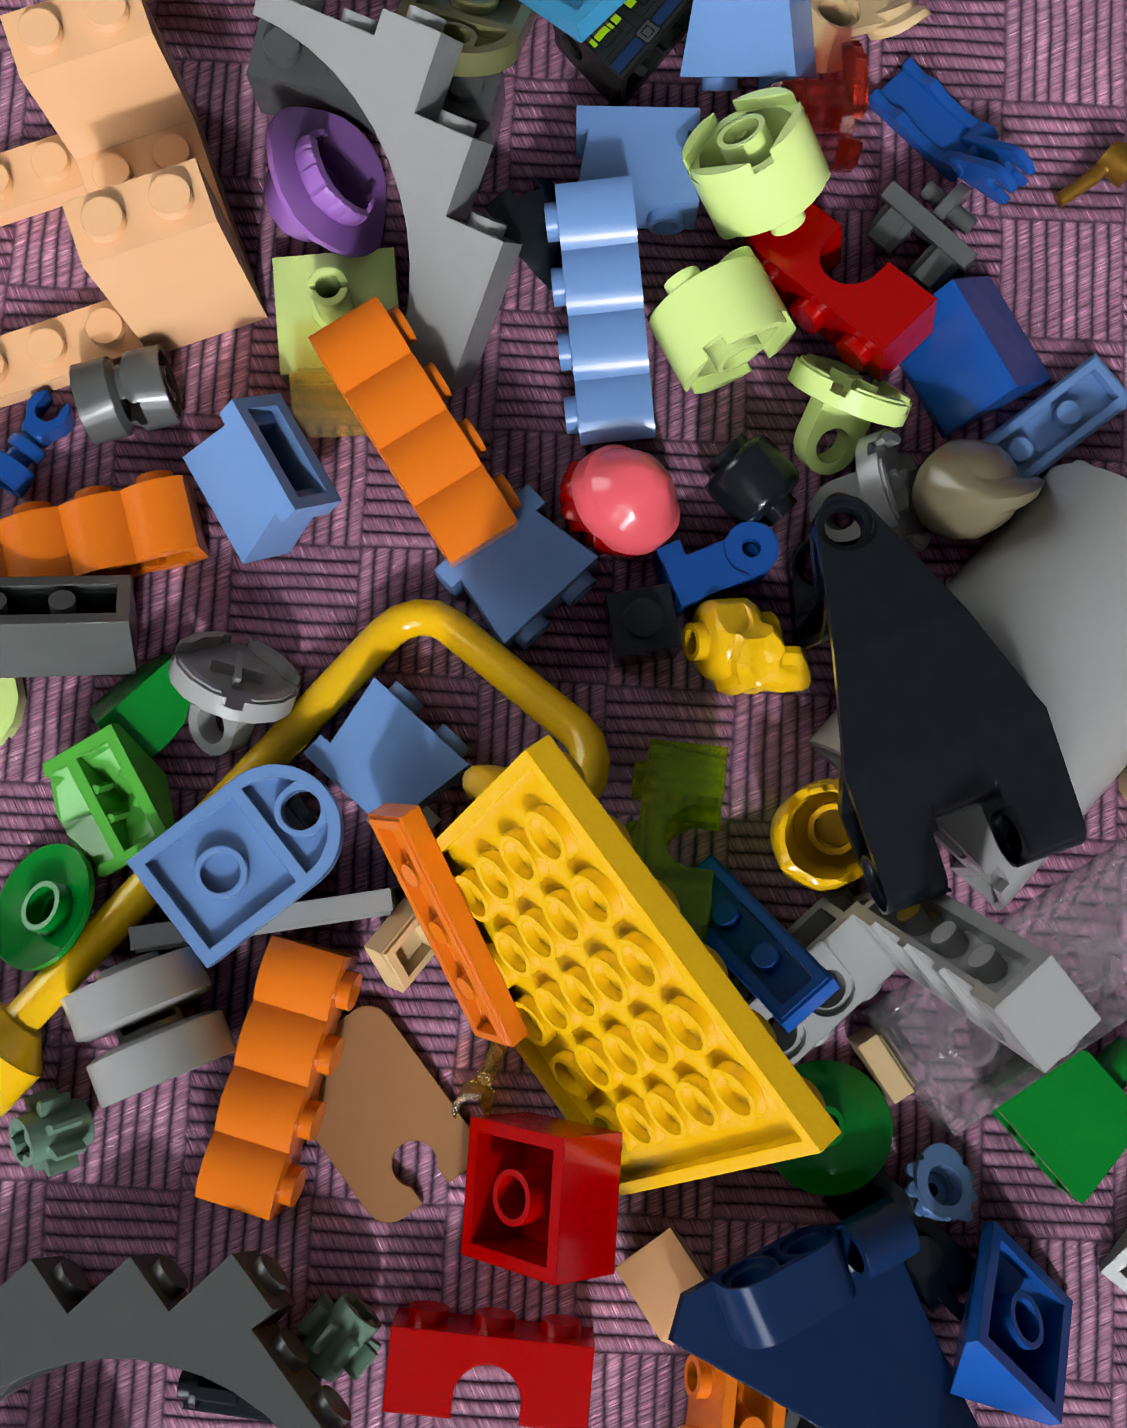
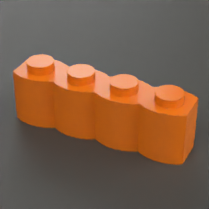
[308,296,522,568]
[0,470,210,579]
[195,935,362,1221]

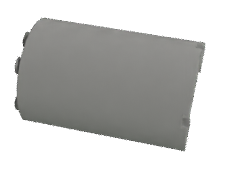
[807,460,1127,911]

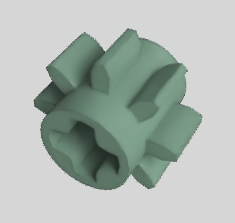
[9,1088,95,1178]
[297,1292,382,1382]

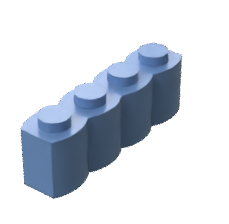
[544,175,656,446]

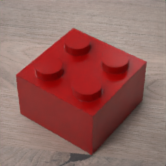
[461,1112,622,1286]

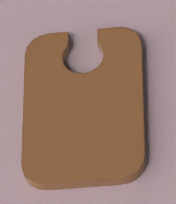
[315,1005,470,1223]

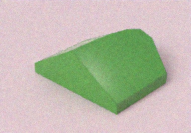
[43,722,175,878]

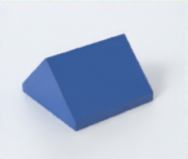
[899,276,1052,439]

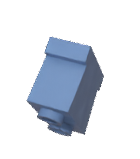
[680,0,817,91]
[576,105,700,235]
[182,393,342,564]
[434,484,598,650]
[303,677,471,814]

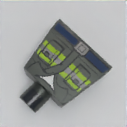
[555,0,693,106]

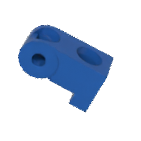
[651,521,779,618]

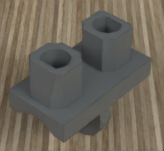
[866,180,978,294]

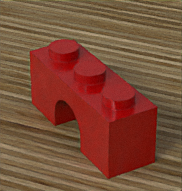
[743,203,937,382]
[382,1300,595,1428]

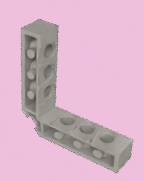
[731,887,1102,1073]

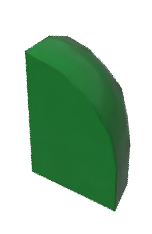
[88,653,190,758]

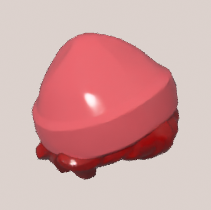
[559,445,680,558]

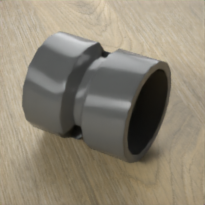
[69,343,184,444]

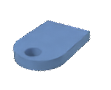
[126,764,344,968]

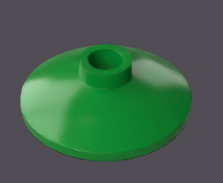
[0,843,95,971]
[772,1060,893,1195]

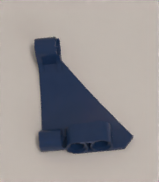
[668,1196,979,1428]

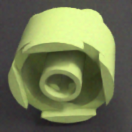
[682,87,831,240]
[647,246,796,394]

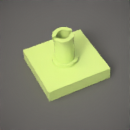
[272,247,401,384]

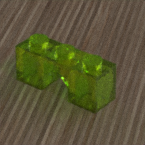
[625,739,728,945]

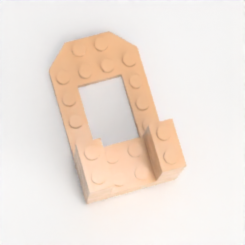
[0,0,268,409]

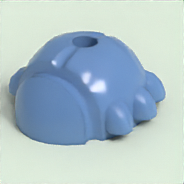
[904,1143,978,1222]

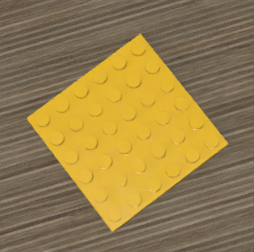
[395,734,842,1196]

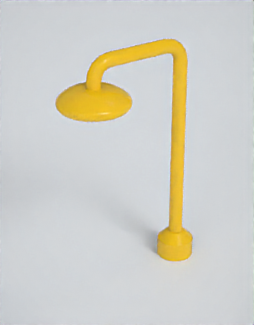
[0,599,611,1117]

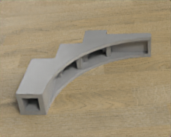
[252,0,523,390]

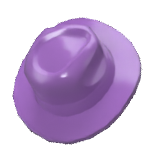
[264,107,387,258]

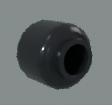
[705,433,799,527]

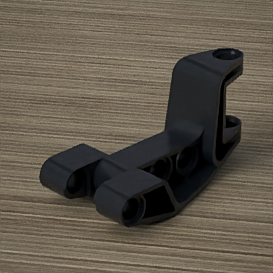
[786,495,1086,916]

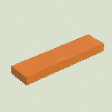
[367,802,529,1047]

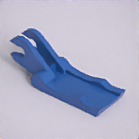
[869,57,1036,205]

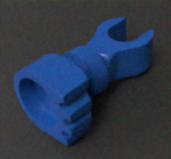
[0,390,76,499]

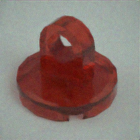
[763,39,868,173]

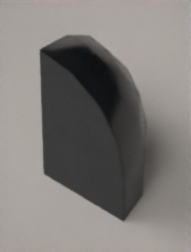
[484,177,563,290]

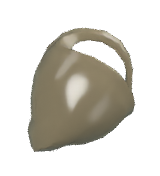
[911,438,1044,540]

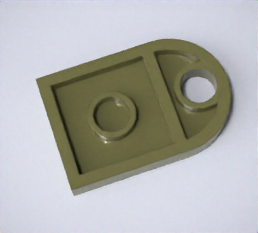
[397,0,538,77]

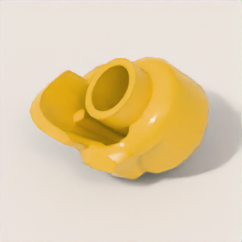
[682,598,811,696]

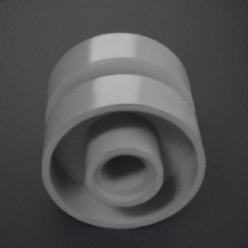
[60,946,237,1109]

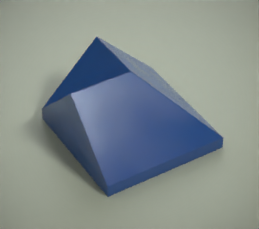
[950,1220,1073,1426]

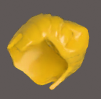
[770,778,863,892]

